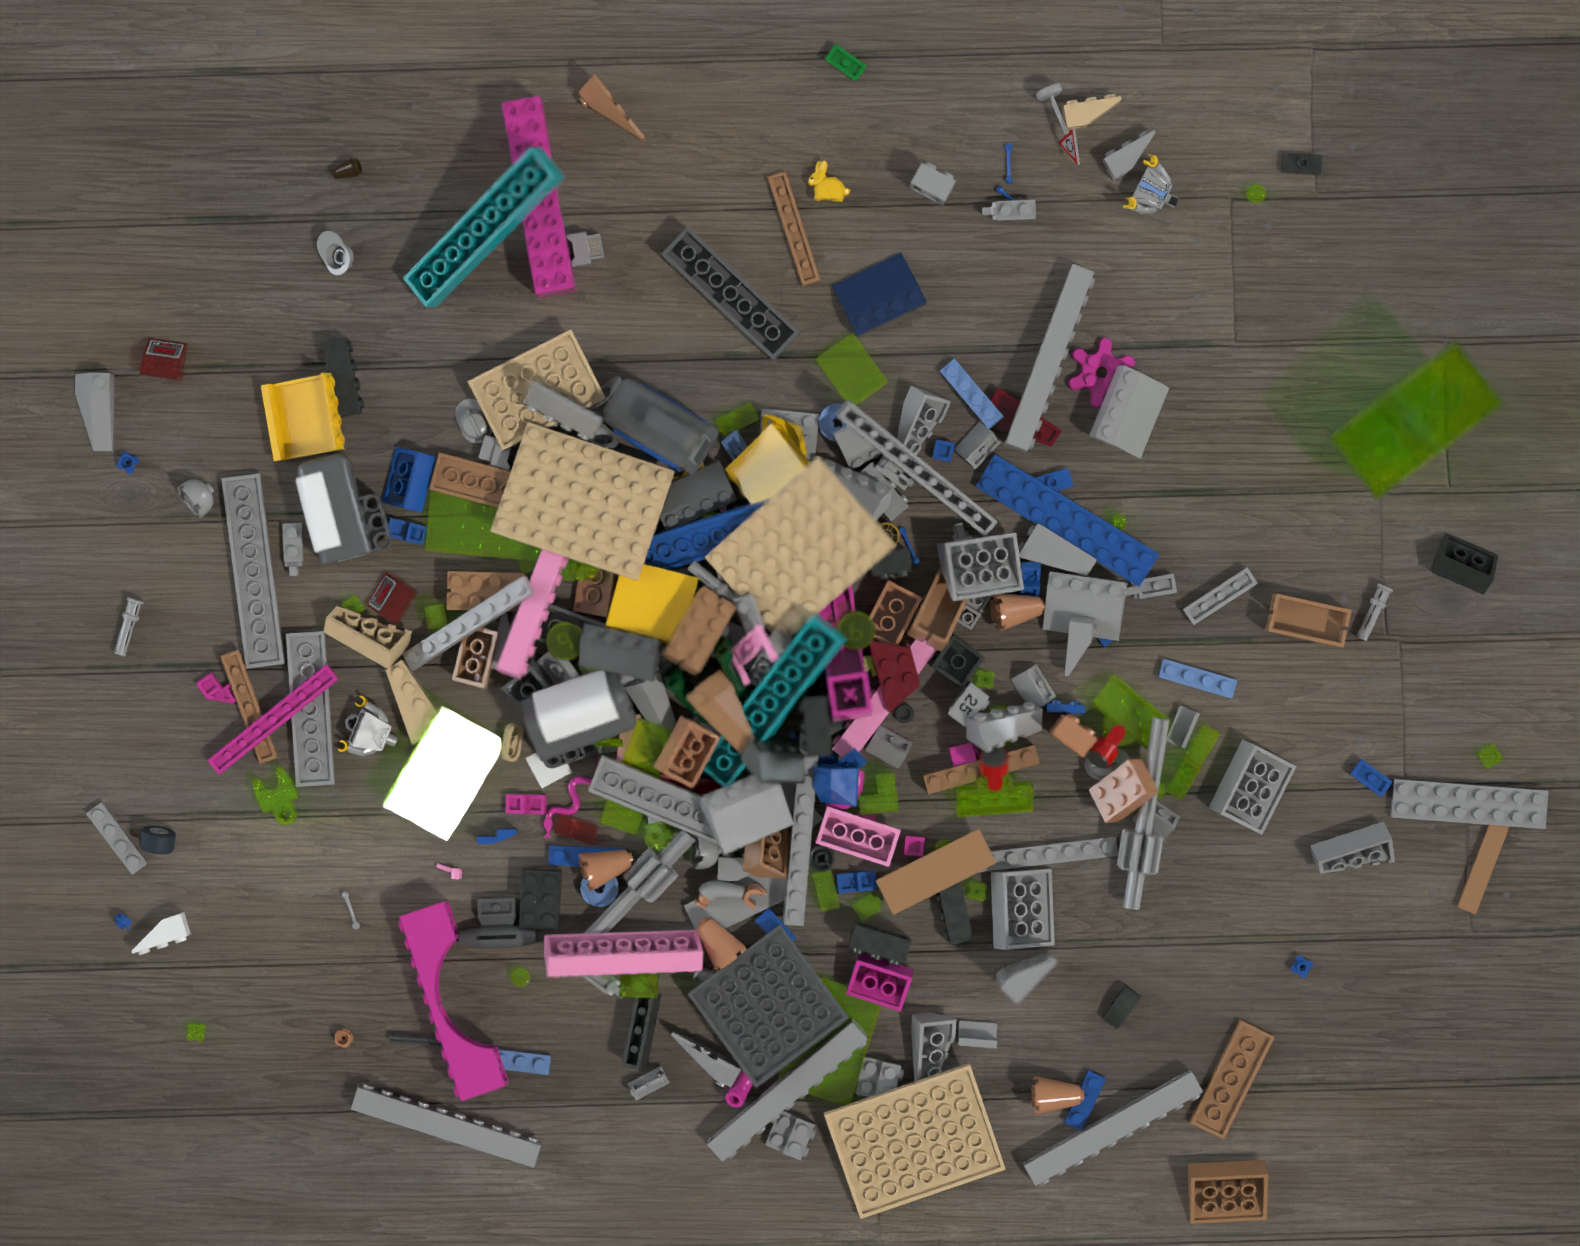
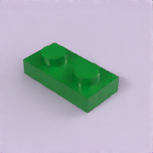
[825,44,867,83]

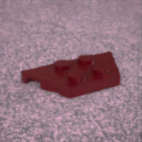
[869,640,921,712]

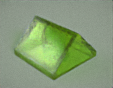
[619,972,659,998]

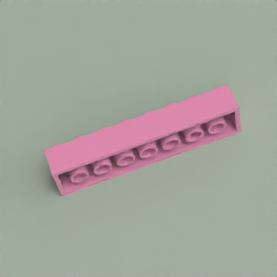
[544,930,703,977]

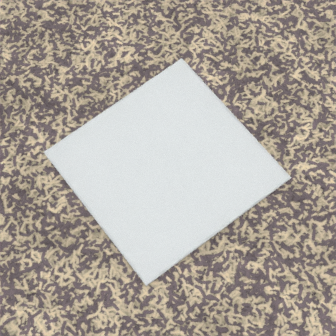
[525,752,572,788]

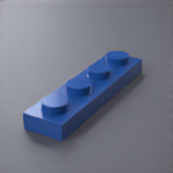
[549,845,626,866]

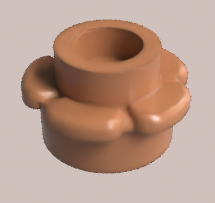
[334,1028,353,1048]

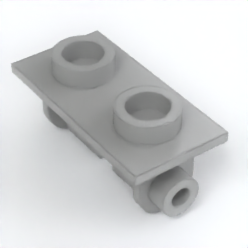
[875,455,914,491]
[627,1066,670,1101]

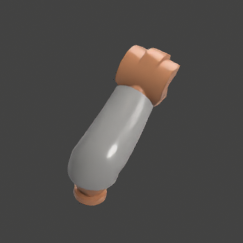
[694,880,767,910]

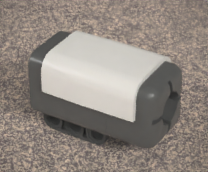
[295,454,392,566]
[521,670,636,768]

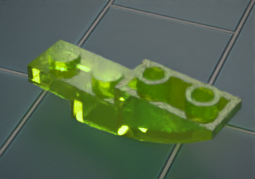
[1166,723,1221,801]

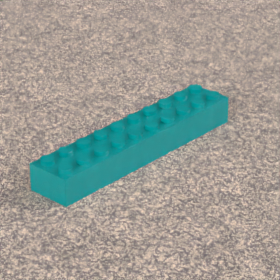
[403,147,565,307]
[703,614,848,787]

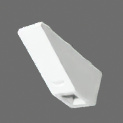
[132,912,191,955]

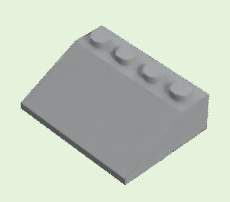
[1089,365,1169,459]
[524,381,604,441]
[823,459,892,521]
[937,533,1024,601]
[1043,572,1128,641]
[1208,739,1297,835]
[699,775,794,855]
[991,868,1055,950]
[995,951,1058,1004]

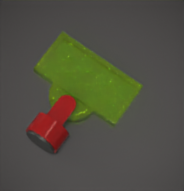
[1086,674,1173,768]
[956,746,1034,818]

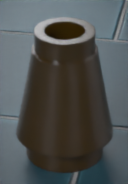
[332,158,362,180]

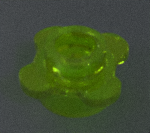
[1112,511,1127,530]
[342,595,365,613]
[975,670,995,689]
[967,881,987,901]
[186,1022,206,1042]

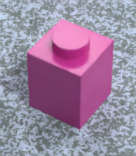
[948,741,979,767]

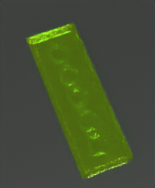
[599,718,673,835]

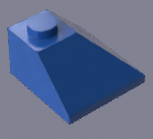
[813,764,859,807]

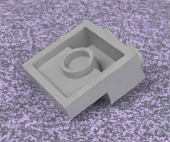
[855,1056,904,1097]
[765,1110,817,1161]

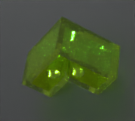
[859,772,899,815]

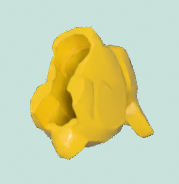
[808,161,850,202]

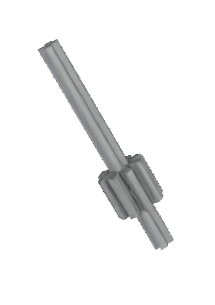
[1117,717,1169,910]
[563,830,696,978]

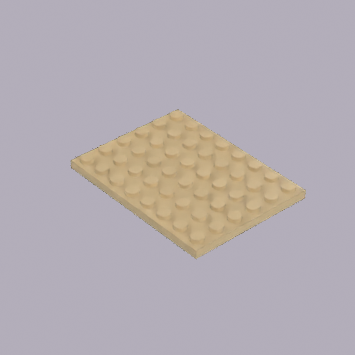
[491,422,675,581]
[705,457,896,637]
[824,1063,1006,1219]

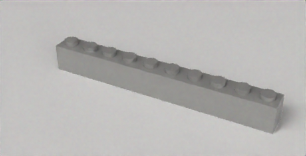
[1004,264,1095,453]
[835,399,998,537]
[783,731,818,926]
[707,1017,868,1162]
[1023,1069,1203,1186]
[351,1083,542,1168]

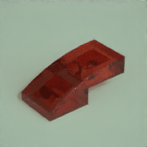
[554,815,599,845]

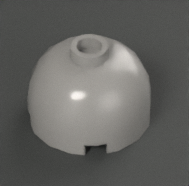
[177,479,214,518]
[689,834,722,869]

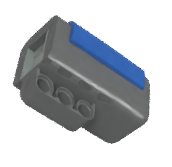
[602,379,718,475]

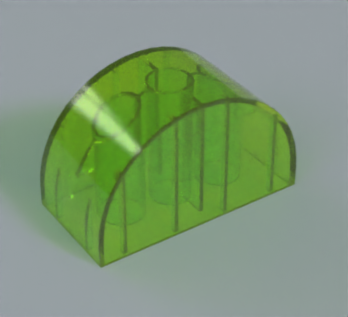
[1328,341,1505,500]

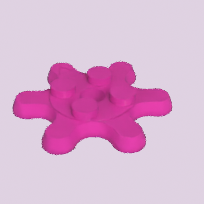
[1067,337,1135,408]

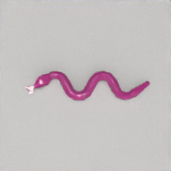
[544,756,602,838]

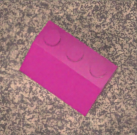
[846,953,914,1012]

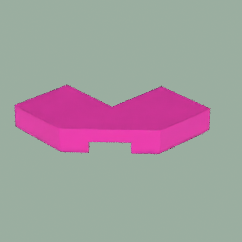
[196,672,237,704]

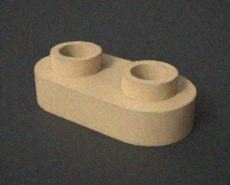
[500,723,524,762]

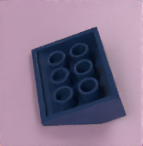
[832,253,927,338]

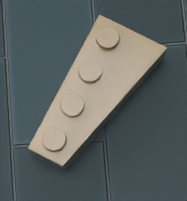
[324,606,412,669]
[386,660,446,745]

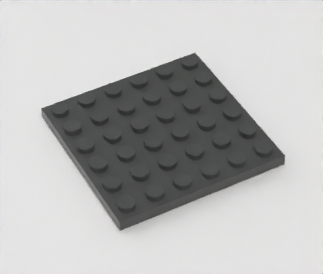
[688,925,849,1088]

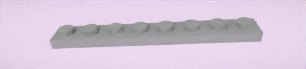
[403,576,535,671]
[980,836,1118,872]

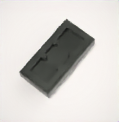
[1282,153,1322,175]

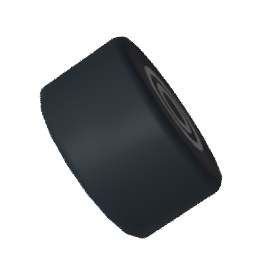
[139,826,176,854]

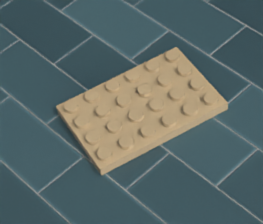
[468,330,606,450]

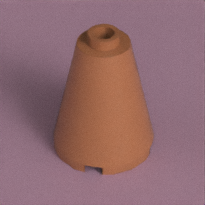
[990,593,1045,631]
[578,850,634,891]
[697,917,747,972]
[1032,1076,1084,1115]

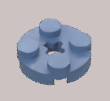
[819,404,847,442]
[580,877,619,907]

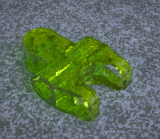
[252,766,300,825]

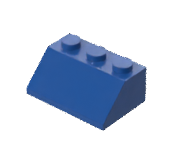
[382,447,436,513]

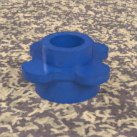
[116,451,139,474]
[114,912,132,930]
[1290,955,1313,978]

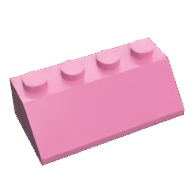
[815,806,901,867]

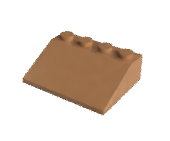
[1188,1160,1268,1224]

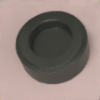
[895,704,914,723]

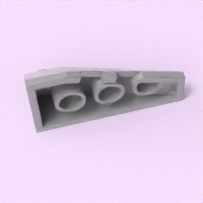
[75,373,114,451]
[897,386,951,455]
[911,1012,956,1082]
[671,1030,741,1088]

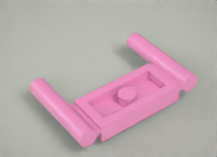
[732,624,778,686]

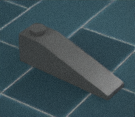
[501,657,554,705]

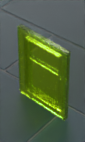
[815,333,888,406]

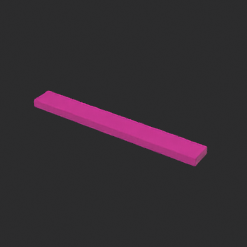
[207,664,339,775]

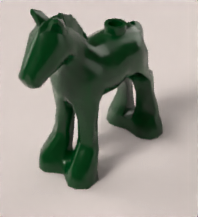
[662,635,755,724]

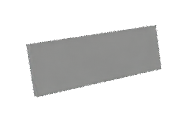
[684,865,788,940]

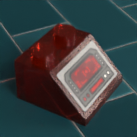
[140,338,188,382]
[366,572,419,625]

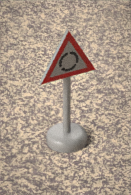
[1036,84,1080,165]

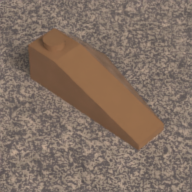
[578,74,646,142]
[687,670,756,754]

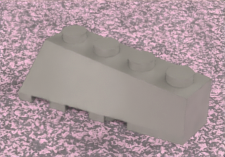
[966,702,1043,752]
[1311,822,1395,874]

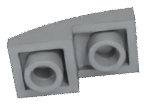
[958,595,991,630]

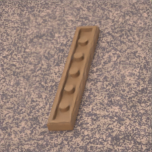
[767,171,820,287]
[220,649,278,764]
[1457,825,1510,914]

